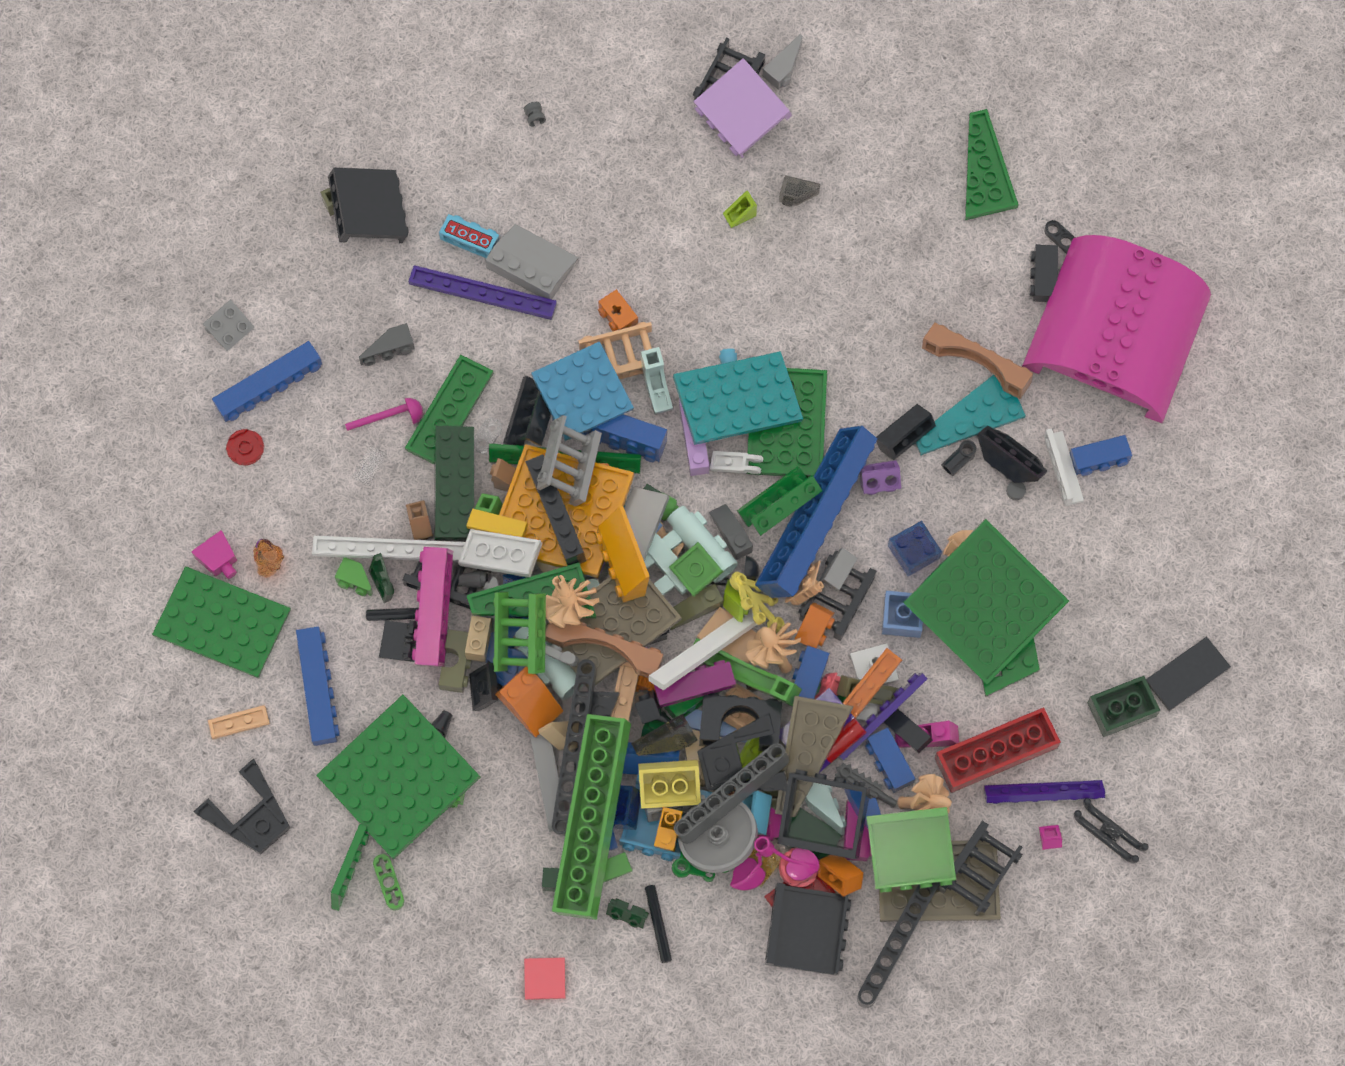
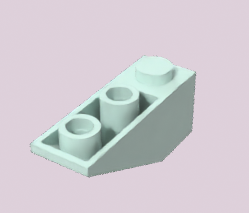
[805,783,847,835]

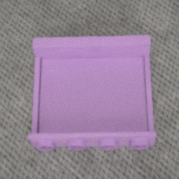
[693,58,792,158]

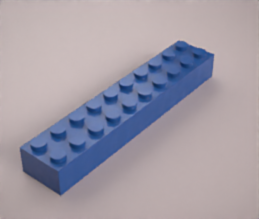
[755,425,877,598]

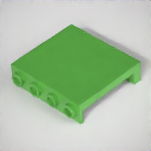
[866,807,956,893]

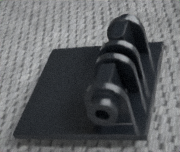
[379,620,418,662]

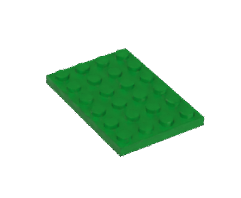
[746,368,827,478]
[152,566,291,678]

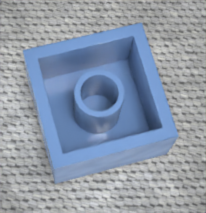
[882,591,923,638]

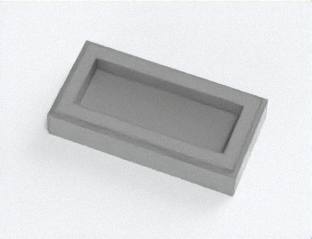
[822,548,858,591]

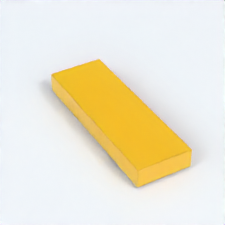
[466,509,528,537]

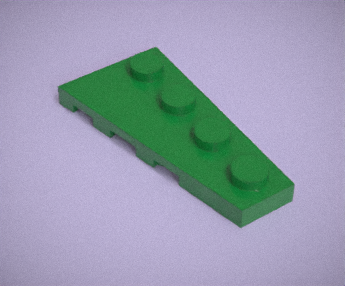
[331,824,369,911]

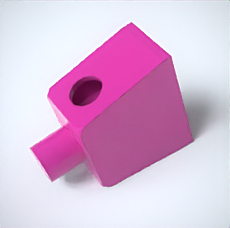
[191,530,237,579]

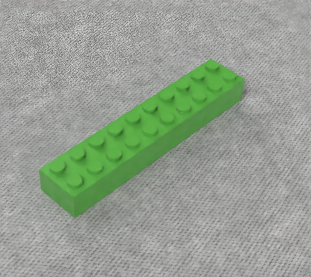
[552,714,631,920]

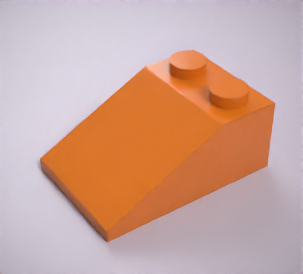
[495,667,564,738]

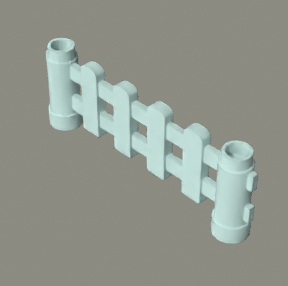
[515,506,738,700]

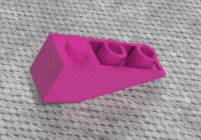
[895,720,959,748]

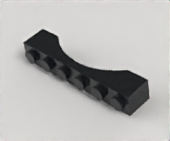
[525,455,586,566]

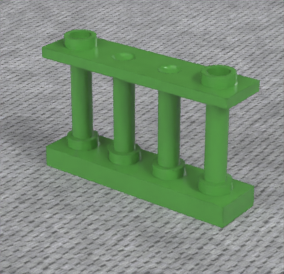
[493,592,546,674]

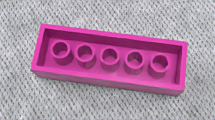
[412,547,453,667]

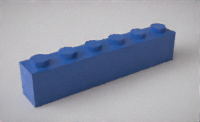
[212,341,322,422]
[296,626,340,746]

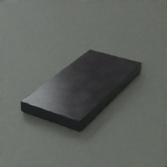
[1146,636,1231,711]

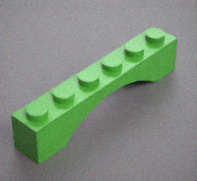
[693,638,802,707]

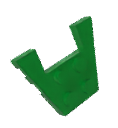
[982,638,1040,697]

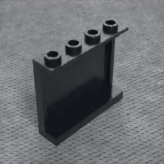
[328,167,409,244]
[764,883,851,976]

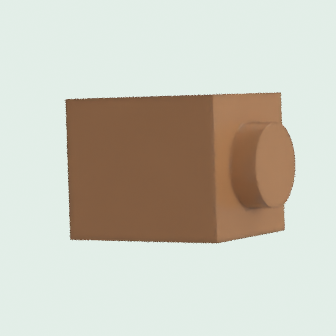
[406,500,433,540]

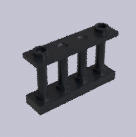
[693,37,765,100]
[503,376,551,446]
[402,539,492,609]
[798,550,877,641]
[937,820,1023,916]

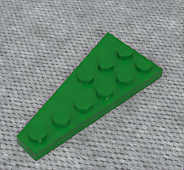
[965,109,1019,220]
[467,563,596,619]

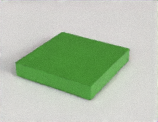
[669,542,723,597]

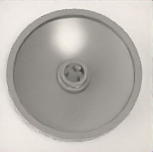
[678,800,758,873]

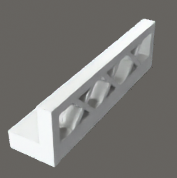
[1044,428,1084,506]

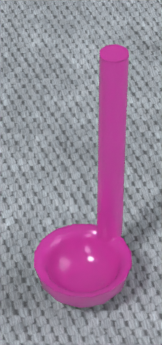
[345,398,423,431]

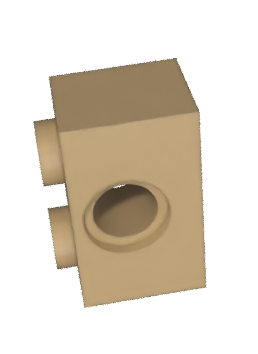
[465,616,492,662]

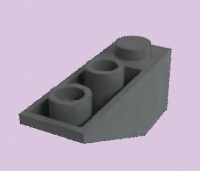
[359,323,415,366]

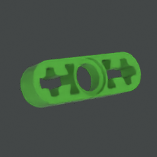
[373,854,404,910]

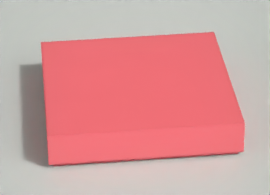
[524,957,566,1000]

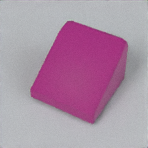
[1039,825,1062,850]

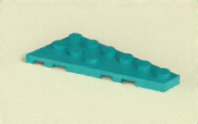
[915,375,1026,455]

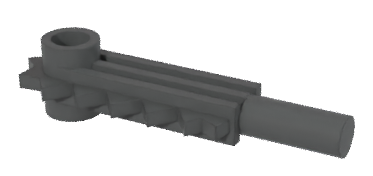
[835,763,898,808]

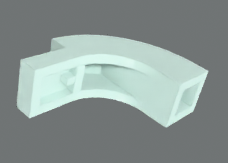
[641,347,673,414]

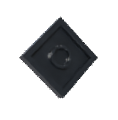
[469,662,503,711]

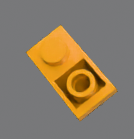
[654,807,683,852]

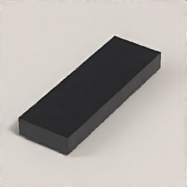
[883,708,933,753]

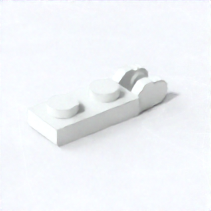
[709,451,763,474]

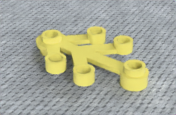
[730,572,785,634]

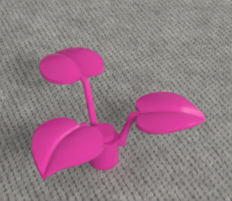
[730,807,820,891]

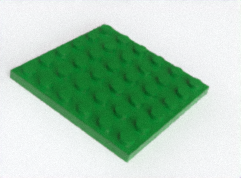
[903,519,1069,684]
[316,694,481,860]

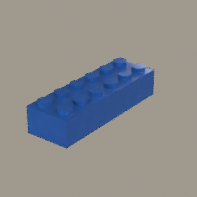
[552,414,667,463]

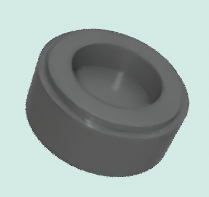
[1006,482,1026,500]

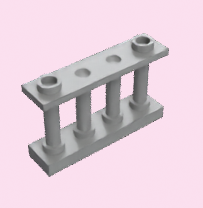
[537,415,602,506]

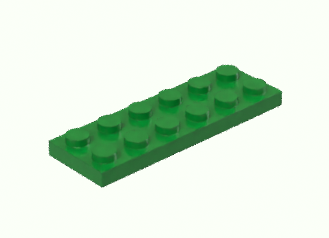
[405,354,494,464]

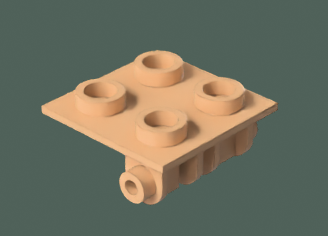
[785,560,824,605]

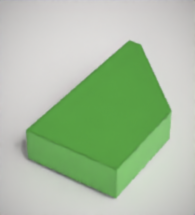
[603,852,632,883]

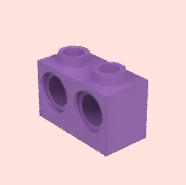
[860,460,901,495]

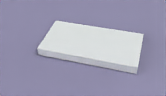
[458,529,542,577]

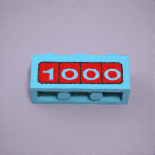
[439,214,499,258]

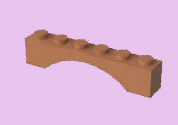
[922,322,1033,399]
[545,621,664,678]

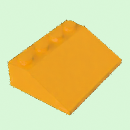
[595,506,650,603]

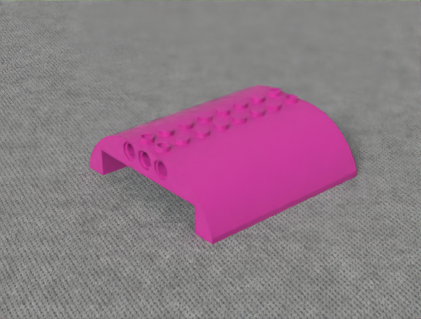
[1022,235,1211,423]

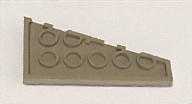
[775,696,854,817]

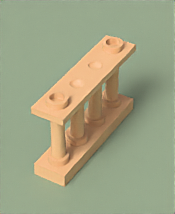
[578,322,652,379]

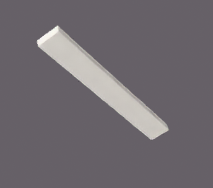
[312,536,465,562]
[649,608,767,690]

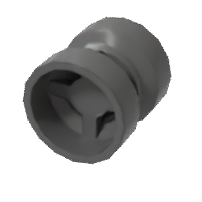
[523,101,546,127]

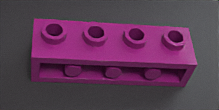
[654,660,736,708]

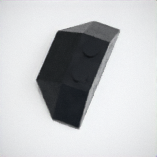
[977,425,1047,483]

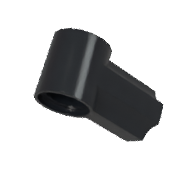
[941,440,976,476]

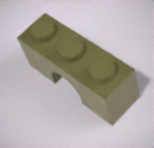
[439,629,472,693]

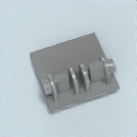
[203,299,254,351]

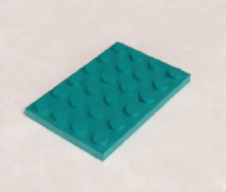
[673,351,803,445]

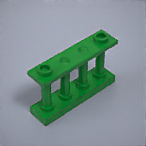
[737,466,822,536]

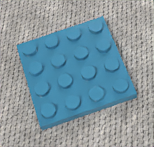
[531,341,634,441]

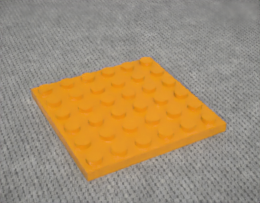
[499,444,634,578]

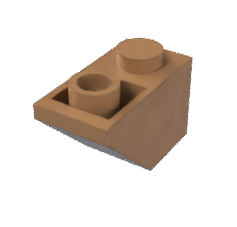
[490,458,516,492]

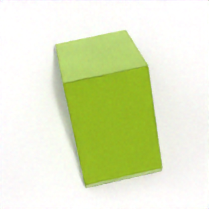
[723,191,757,228]

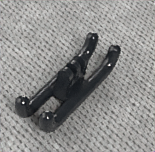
[1074,798,1149,864]

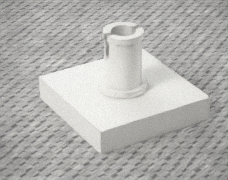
[850,643,899,684]

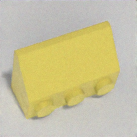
[638,760,701,809]

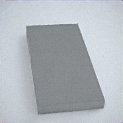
[624,487,669,561]

